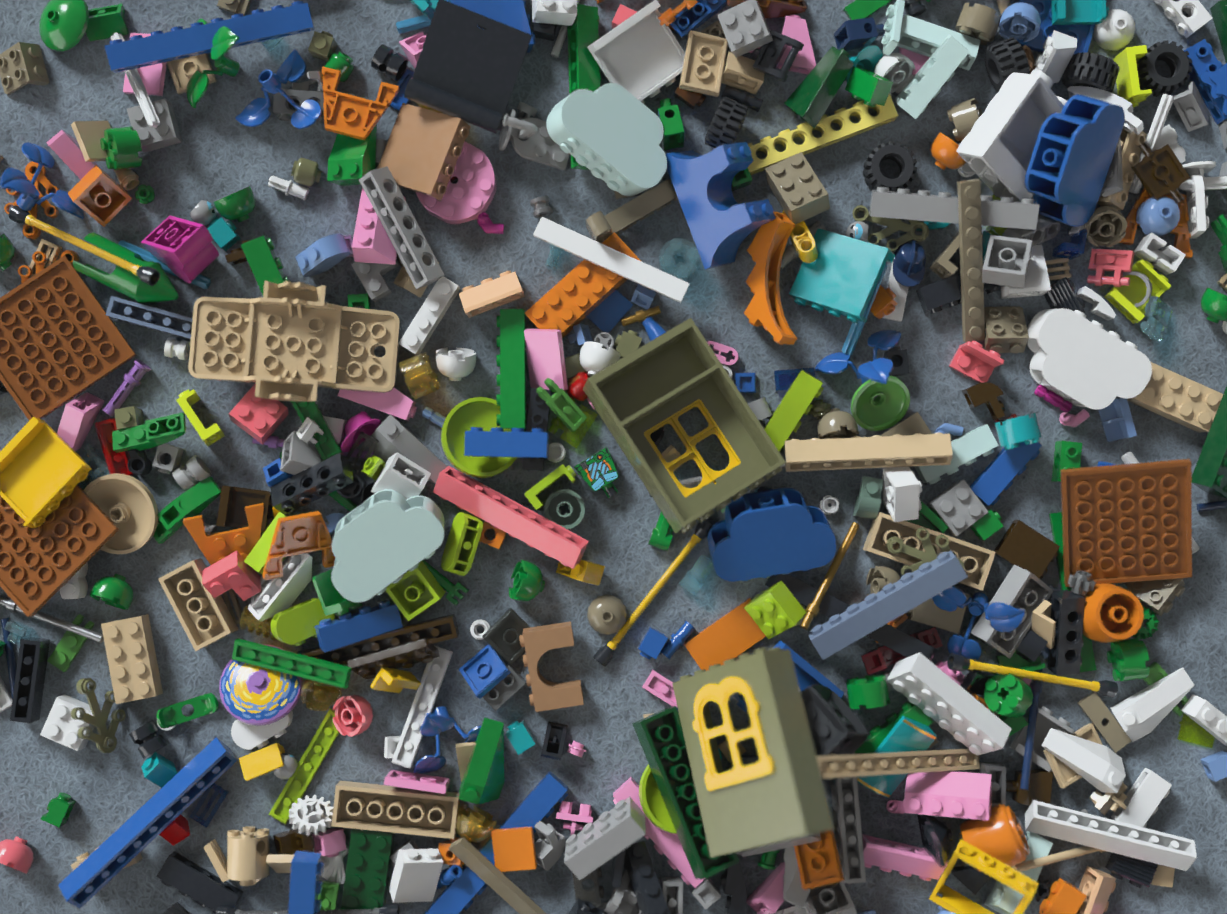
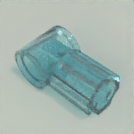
[678,554,714,596]

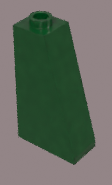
[784,46,854,128]

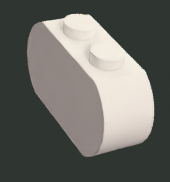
[231,711,293,750]

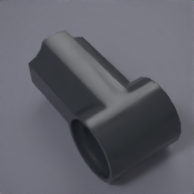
[125,449,152,475]

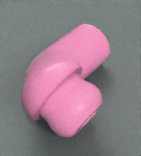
[1059,409,1090,428]
[886,800,904,814]

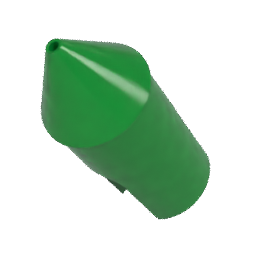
[73,232,179,304]

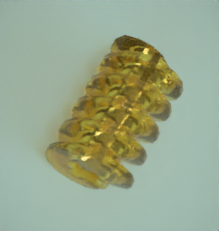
[240,605,277,641]

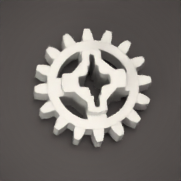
[289,795,333,836]

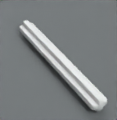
[1129,94,1174,194]

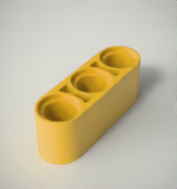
[782,211,818,263]

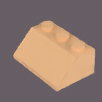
[459,271,525,318]
[1076,865,1116,914]

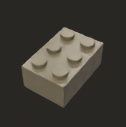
[765,152,830,225]

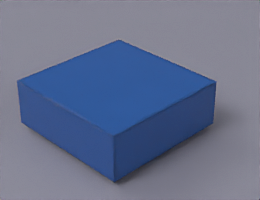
[735,373,756,393]

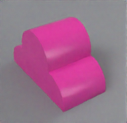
[141,215,219,284]

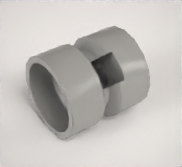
[172,455,212,491]

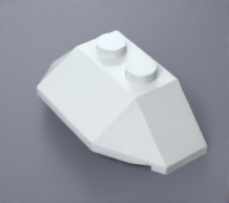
[248,553,312,621]

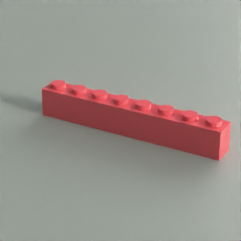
[433,466,589,568]

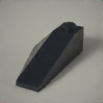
[917,814,953,867]

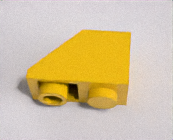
[556,559,605,586]

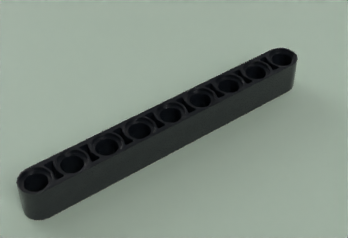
[765,574,937,661]

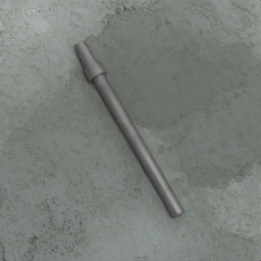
[0,597,104,643]

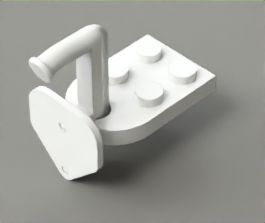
[1179,161,1227,239]

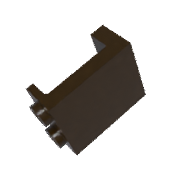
[217,486,274,532]
[994,520,1060,579]

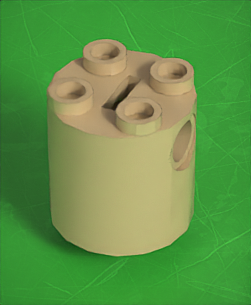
[227,826,269,886]

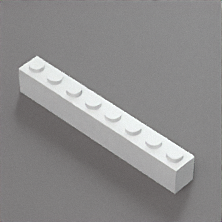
[1025,800,1197,871]

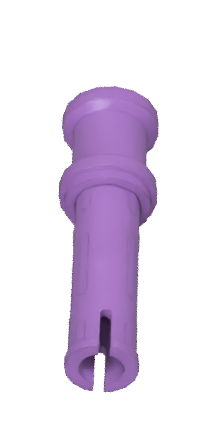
[103,359,151,417]

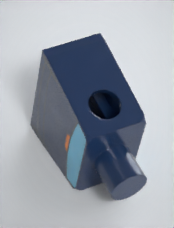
[834,17,885,51]

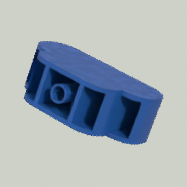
[1025,94,1125,227]
[708,487,836,582]

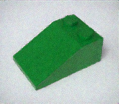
[327,124,377,186]

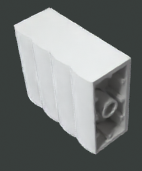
[956,70,1067,202]

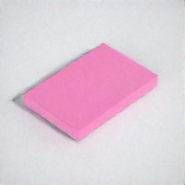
[123,33,167,96]
[524,329,568,391]
[384,770,450,794]

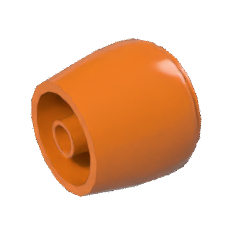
[1082,583,1144,643]
[960,804,1030,872]

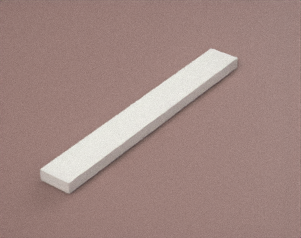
[533,217,690,303]

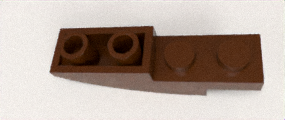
[727,0,807,18]

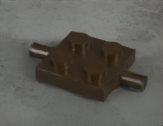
[1131,141,1190,204]

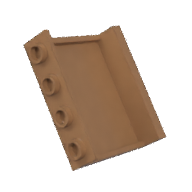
[377,103,471,201]

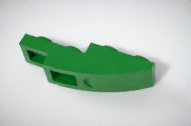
[112,412,186,453]
[153,477,221,544]

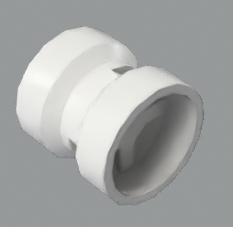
[164,337,190,361]

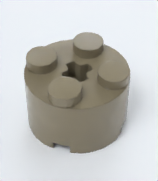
[955,3,1002,45]
[947,98,983,143]

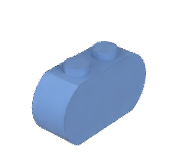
[295,233,350,277]

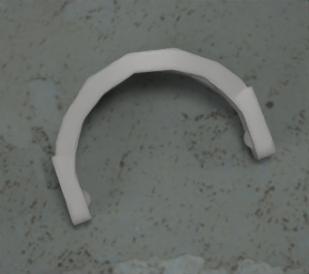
[292,71,323,92]
[1122,271,1152,308]

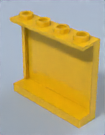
[0,417,92,528]

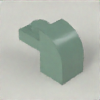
[853,476,883,519]

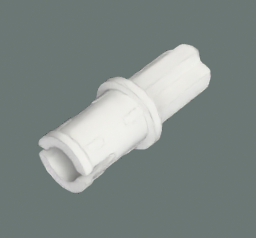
[268,176,309,200]

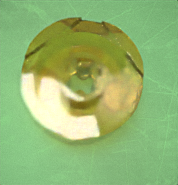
[399,352,441,400]

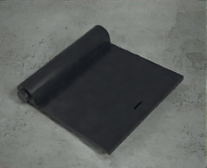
[404,0,532,134]

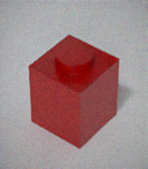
[159,814,190,846]

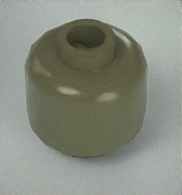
[291,158,322,187]

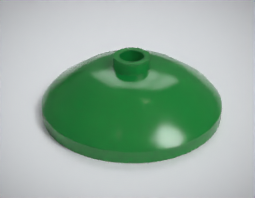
[39,0,89,52]

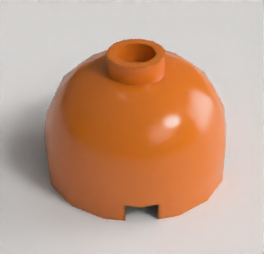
[931,132,966,170]

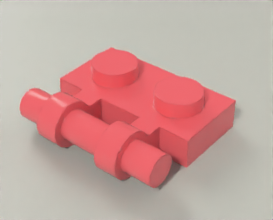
[1087,249,1134,287]

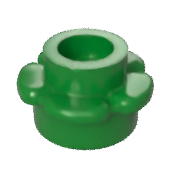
[135,184,155,204]

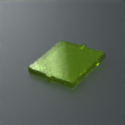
[1177,713,1215,748]

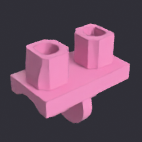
[556,801,593,836]

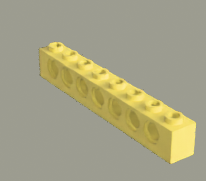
[748,93,898,175]

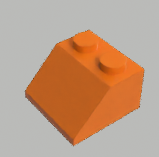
[1039,878,1087,914]

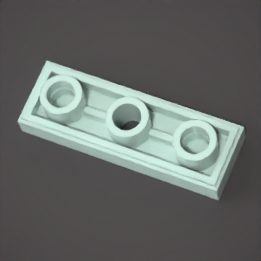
[881,0,905,56]

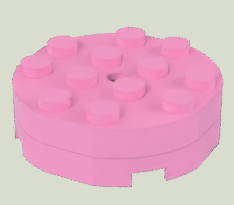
[416,142,496,224]

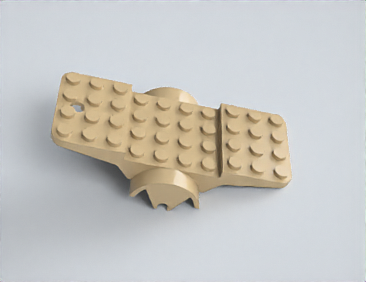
[188,281,400,402]

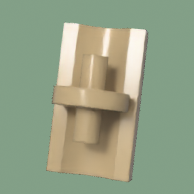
[1090,782,1128,815]

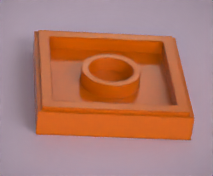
[491,826,537,872]

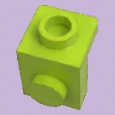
[361,455,386,481]

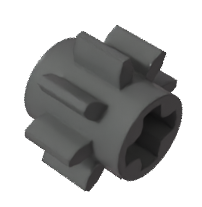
[1067,570,1095,595]

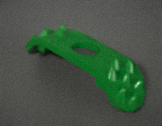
[156,693,219,729]

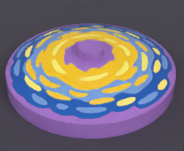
[219,644,303,726]

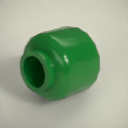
[324,51,354,82]

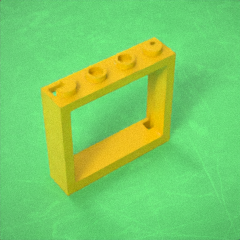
[929,839,1039,914]

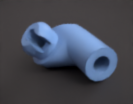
[934,423,963,437]

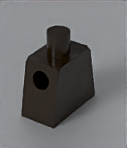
[1006,769,1053,806]

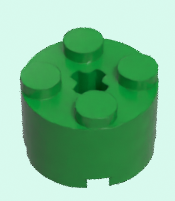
[100,126,142,170]
[1107,638,1150,681]
[846,674,890,709]
[984,674,1033,718]

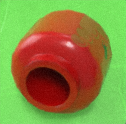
[567,371,590,401]

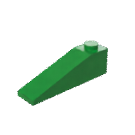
[459,717,505,805]

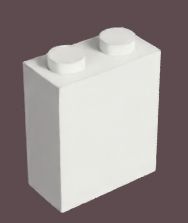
[389,848,443,903]

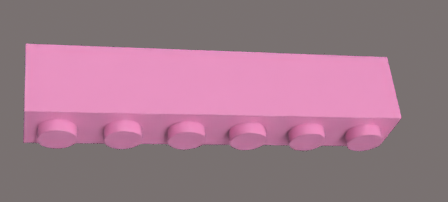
[613,777,704,888]

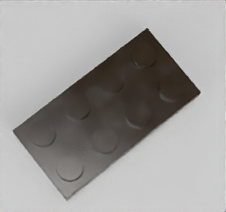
[348,639,440,679]

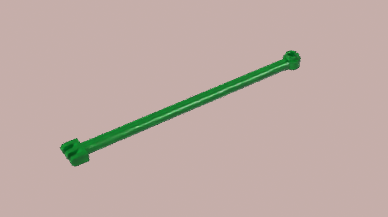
[280,452,469,606]

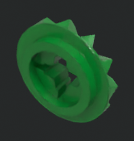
[1133,607,1159,639]

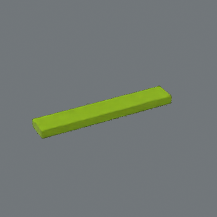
[268,708,340,824]

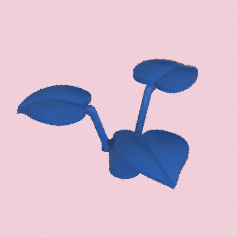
[235,49,322,129]
[0,142,84,220]
[815,330,901,384]
[932,586,1025,661]
[413,706,481,773]

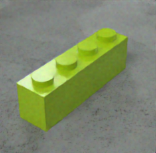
[764,369,824,451]

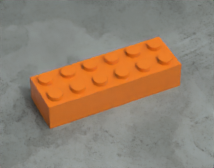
[525,232,642,338]

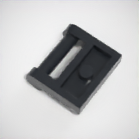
[753,30,804,82]

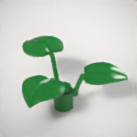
[186,18,240,109]

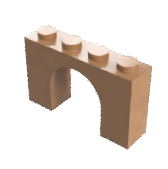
[520,621,584,712]

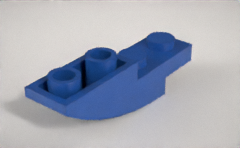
[670,0,727,38]

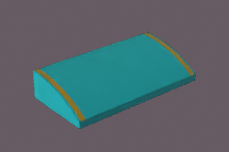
[857,716,937,798]

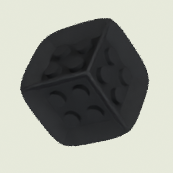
[800,685,868,756]

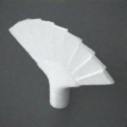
[313,845,349,884]

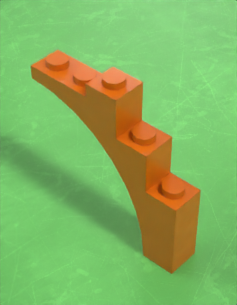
[744,211,797,345]

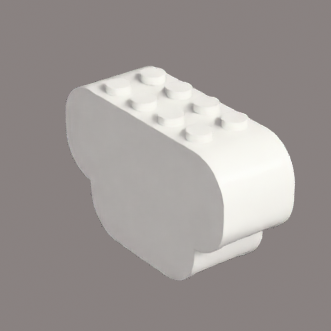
[1027,309,1152,409]

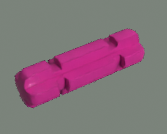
[1034,385,1073,412]

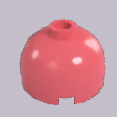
[333,695,373,737]
[0,837,33,874]

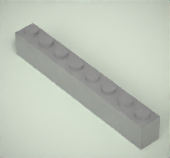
[869,187,1040,230]

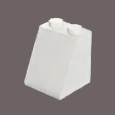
[1000,245,1051,299]

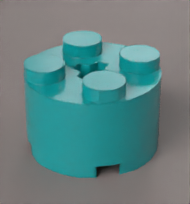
[995,413,1042,450]

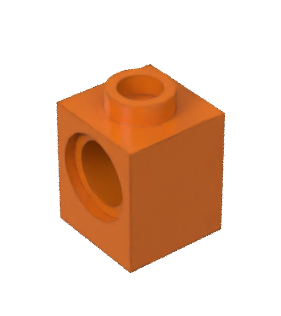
[479,521,507,549]

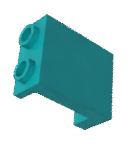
[1051,0,1109,25]

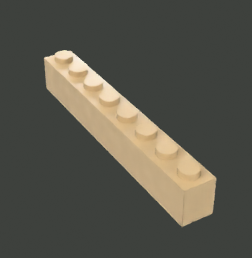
[784,432,953,472]

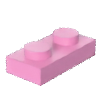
[642,670,677,707]

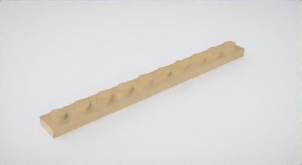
[816,748,980,778]

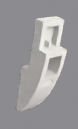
[1067,86,1144,135]

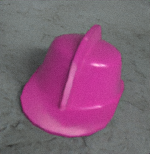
[341,411,381,452]

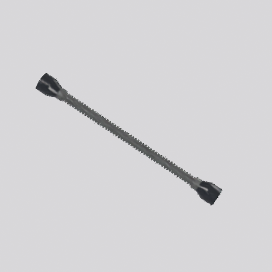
[216,904,400,914]

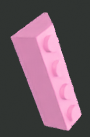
[352,187,406,265]
[904,771,992,820]
[862,834,948,881]

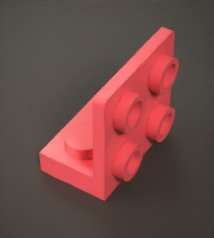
[949,341,1005,383]

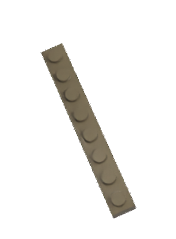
[957,179,985,343]

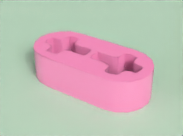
[707,341,738,366]

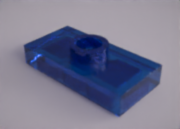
[774,367,815,391]

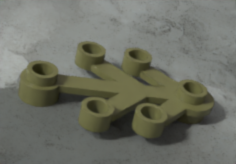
[852,205,929,252]
[886,527,964,575]
[71,678,126,753]

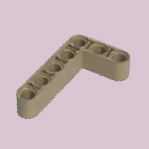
[586,179,678,244]

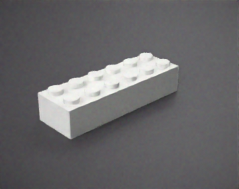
[887,652,1011,756]

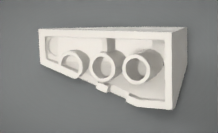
[1110,667,1195,742]
[1041,729,1126,793]

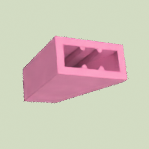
[776,15,816,75]
[47,130,100,180]
[57,392,104,451]
[746,862,785,914]

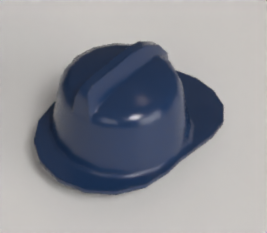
[893,240,926,287]

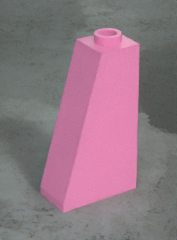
[338,387,417,421]

